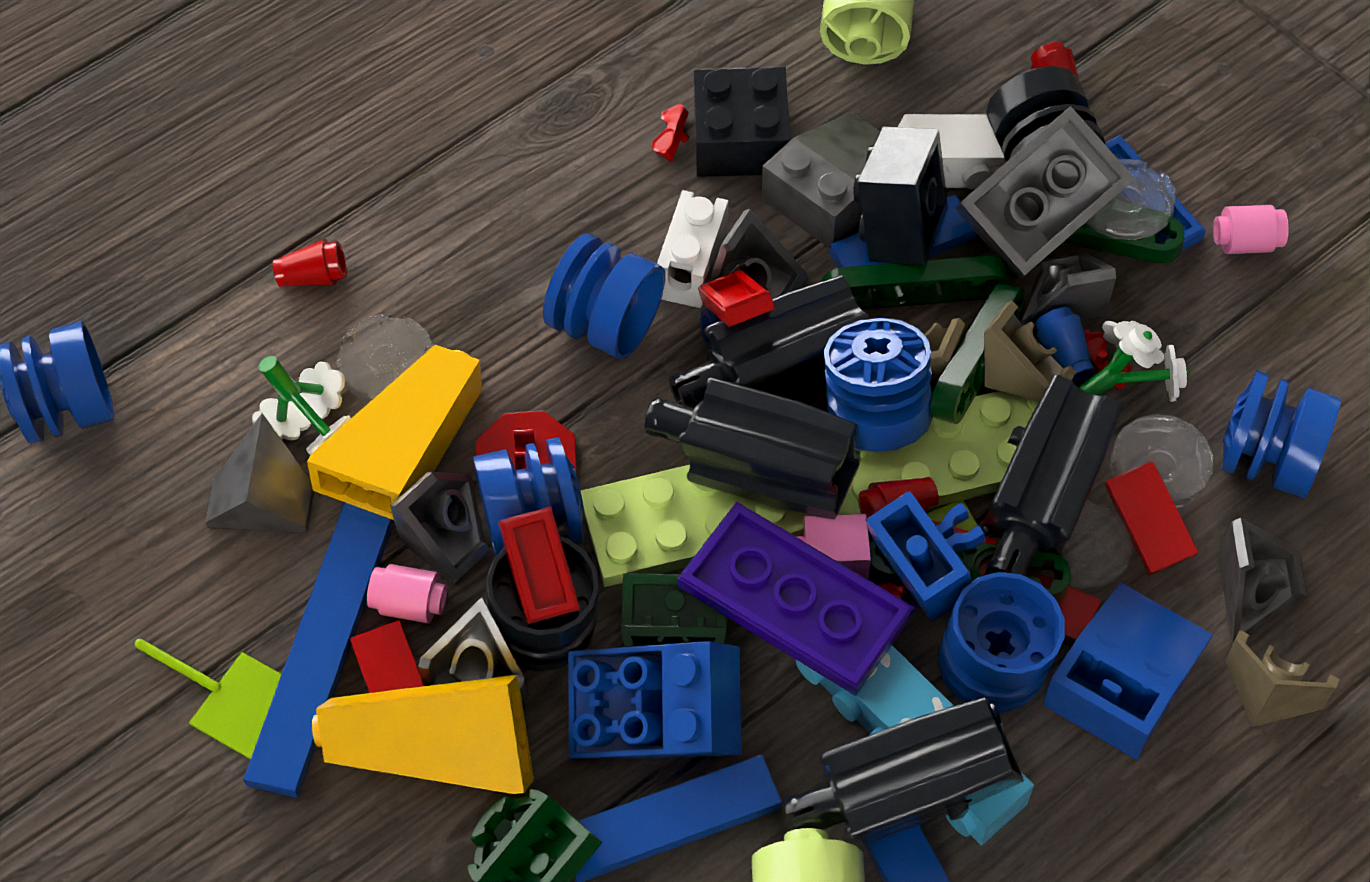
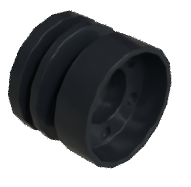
[986,66,1105,162]
[486,537,599,671]

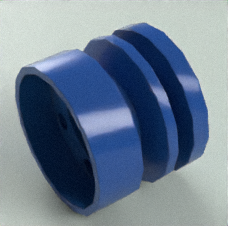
[543,233,665,360]
[824,318,933,452]
[0,320,115,445]
[1220,370,1341,499]
[473,437,584,556]
[938,572,1065,713]

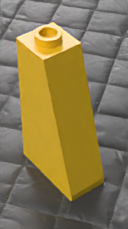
[307,345,482,520]
[312,675,534,794]

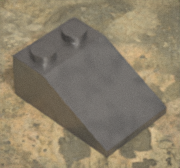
[955,106,1135,280]
[762,112,880,248]

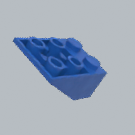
[1043,582,1213,760]
[568,641,742,759]

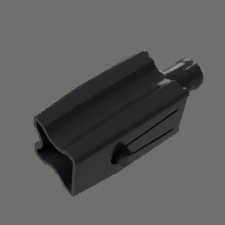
[669,275,870,408]
[981,375,1122,578]
[644,377,861,520]
[784,697,1024,844]

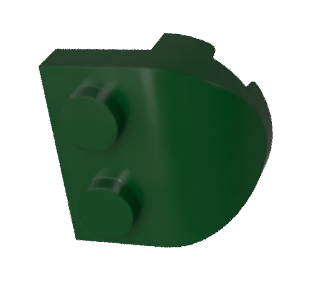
[621,573,727,647]
[467,789,603,882]

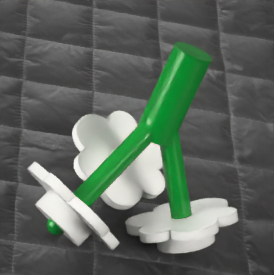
[1079,321,1189,402]
[252,356,351,455]

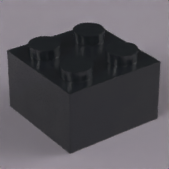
[694,67,790,177]
[853,127,948,265]

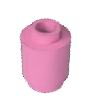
[1213,205,1288,254]
[367,564,448,624]

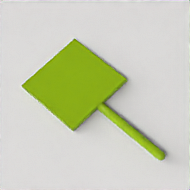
[135,639,282,759]

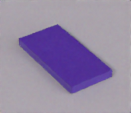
[677,502,914,696]

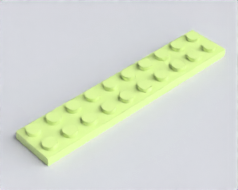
[580,391,1038,587]

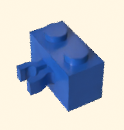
[865,490,986,622]

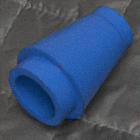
[1035,307,1095,383]

